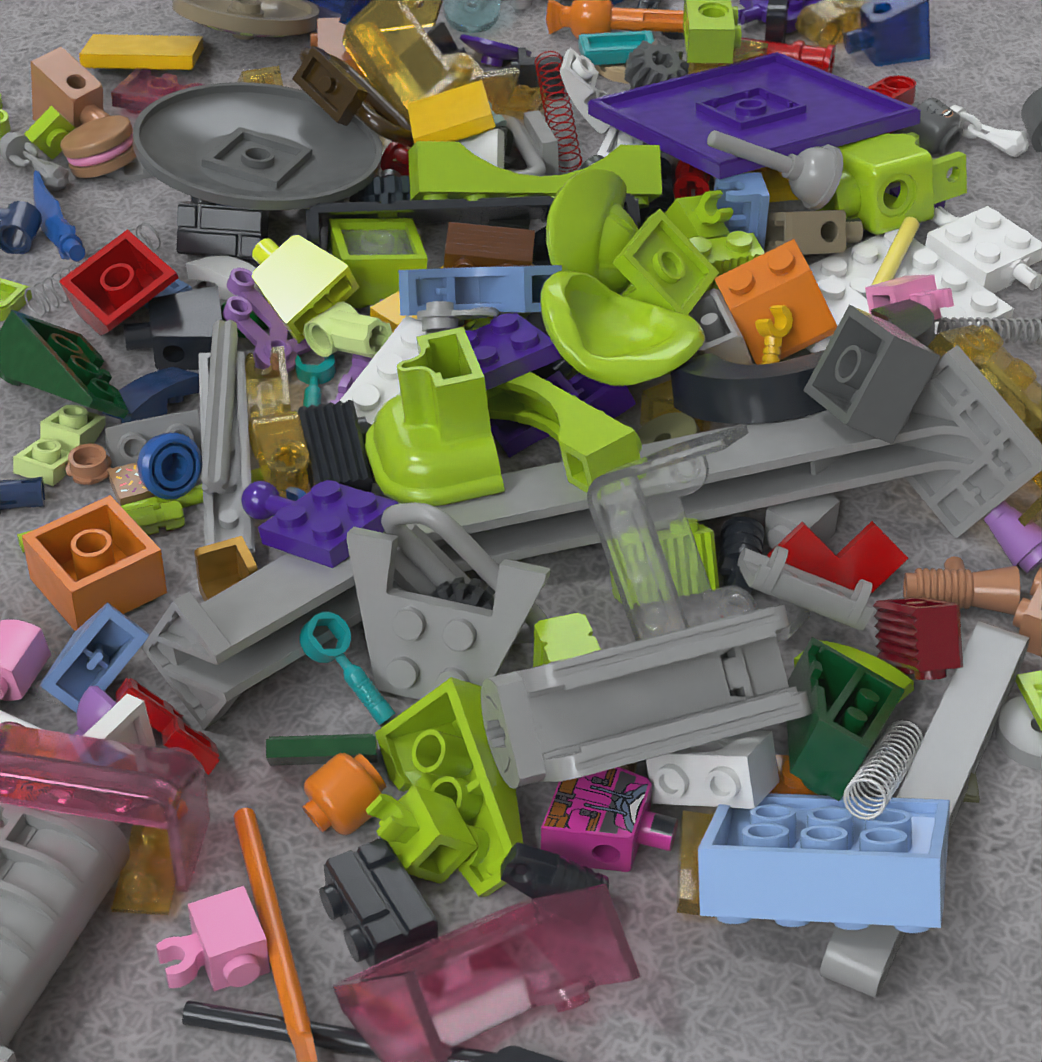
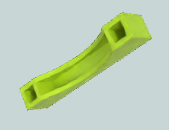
[408,141,662,209]
[486,372,644,498]

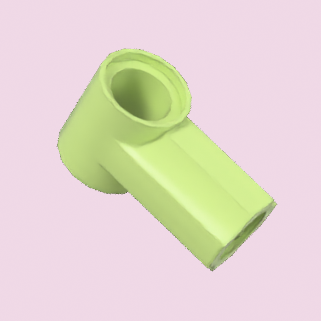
[303,302,393,358]

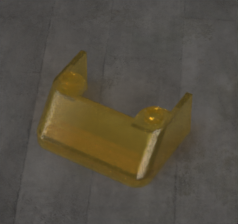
[342,0,520,121]

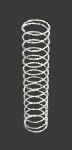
[843,720,924,820]

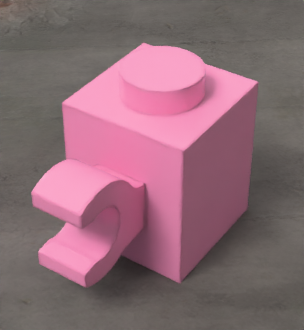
[865,274,954,320]
[156,886,270,991]

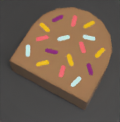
[107,463,155,506]

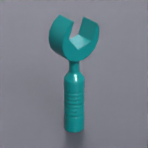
[295,354,336,407]

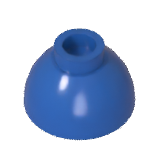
[137,433,202,499]

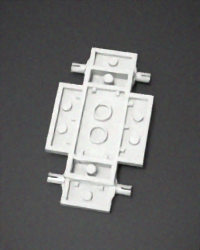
[806,206,1042,355]

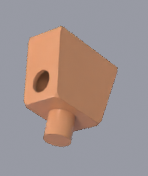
[31,46,110,128]

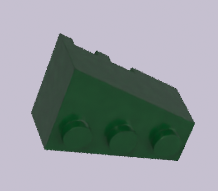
[787,637,905,801]

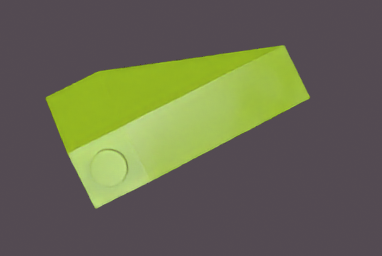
[375,677,523,897]

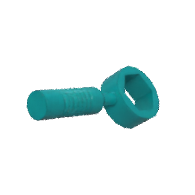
[299,612,396,725]

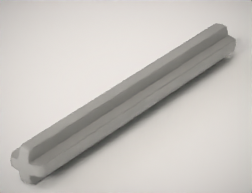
[201,319,238,494]

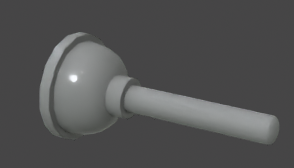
[707,130,843,211]

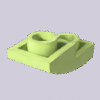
[13,405,106,486]

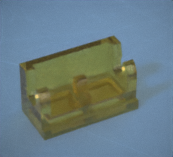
[245,346,293,445]

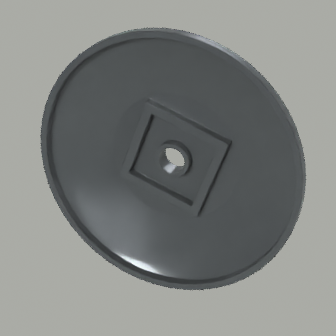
[133,82,382,210]

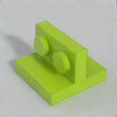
[612,209,719,315]

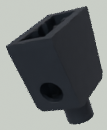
[124,286,222,370]

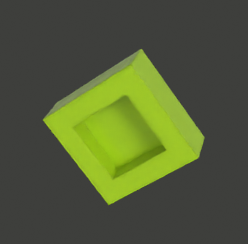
[24,106,76,159]

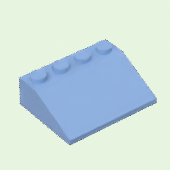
[698,793,950,933]

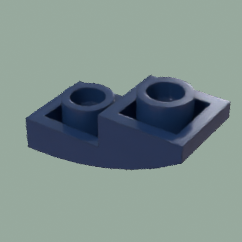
[102,367,200,423]

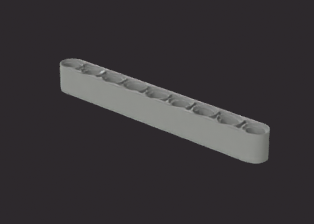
[820,621,1030,998]

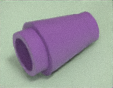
[983,501,1042,573]

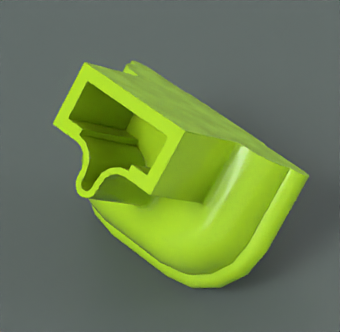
[365,327,505,506]

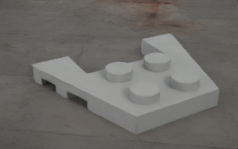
[346,527,551,700]

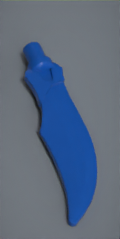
[33,171,85,261]

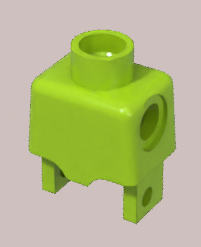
[816,132,967,235]

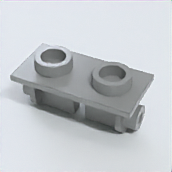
[104,409,202,468]

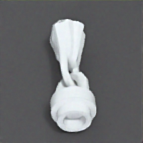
[948,105,1029,158]

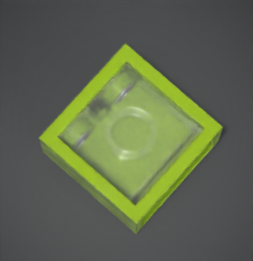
[327,218,428,308]

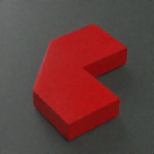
[767,521,909,593]
[116,677,220,775]

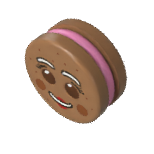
[60,115,136,178]

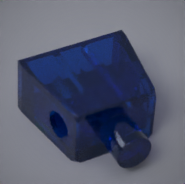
[843,0,930,67]

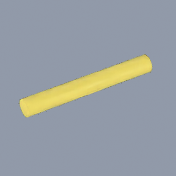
[871,217,919,285]

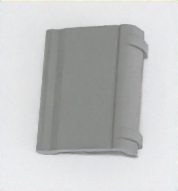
[737,546,874,631]

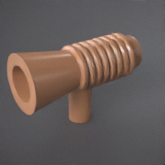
[903,556,1020,615]

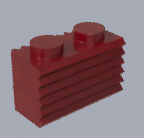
[873,597,963,680]

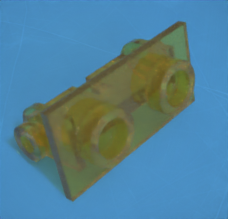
[111,799,190,915]

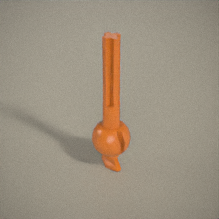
[546,0,684,39]

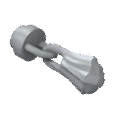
[0,132,69,191]

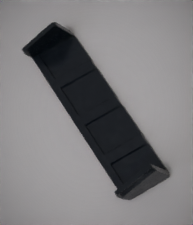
[306,193,641,248]

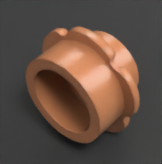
[65,443,112,485]

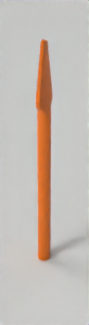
[233,808,318,1062]

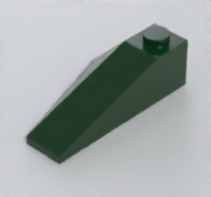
[0,310,129,419]

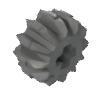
[624,39,690,89]

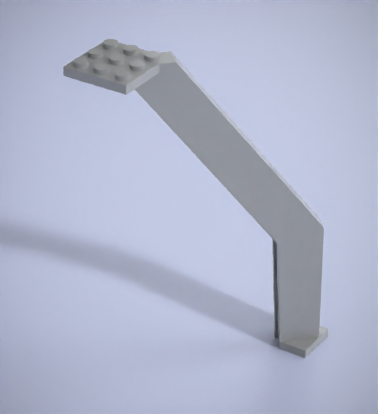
[141,345,1042,730]

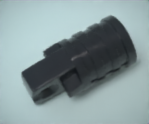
[718,517,765,606]
[500,842,609,924]

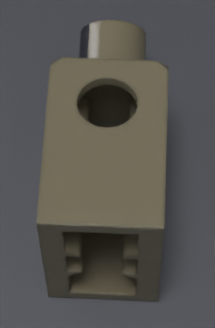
[764,210,863,254]

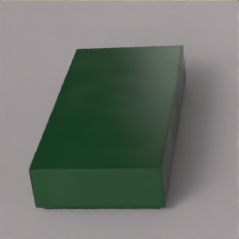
[266,734,378,766]

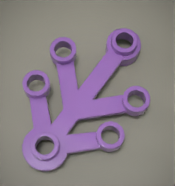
[223,268,312,378]

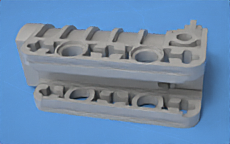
[481,604,812,789]
[0,792,130,1062]

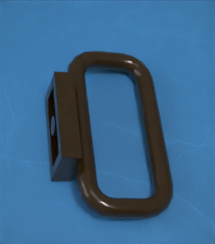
[292,46,415,148]

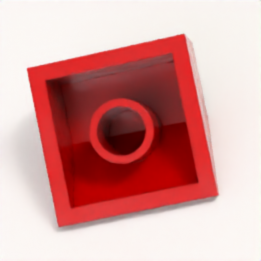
[59,229,179,336]

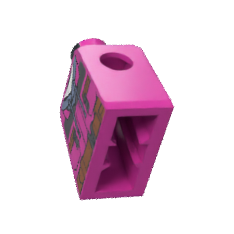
[541,767,678,872]

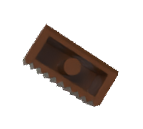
[444,222,535,268]

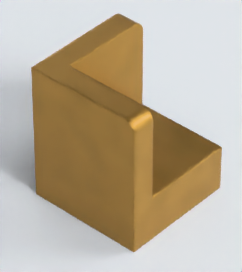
[194,536,258,602]

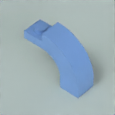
[399,265,562,316]

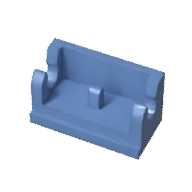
[714,172,770,250]

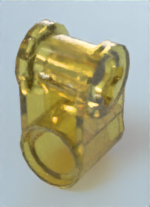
[796,0,866,48]
[248,410,309,498]

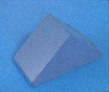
[40,602,149,713]

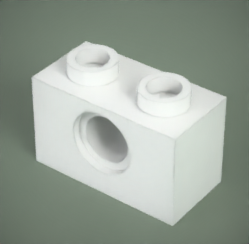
[646,730,779,809]

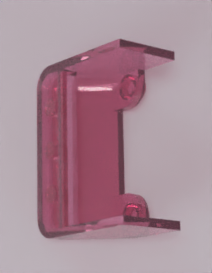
[0,721,210,892]
[332,884,641,1062]

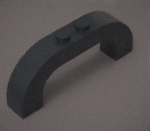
[670,299,936,424]

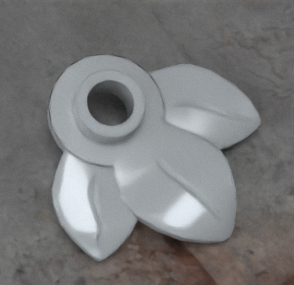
[417,301,500,333]

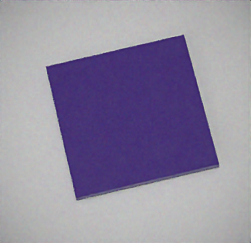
[587,52,921,179]

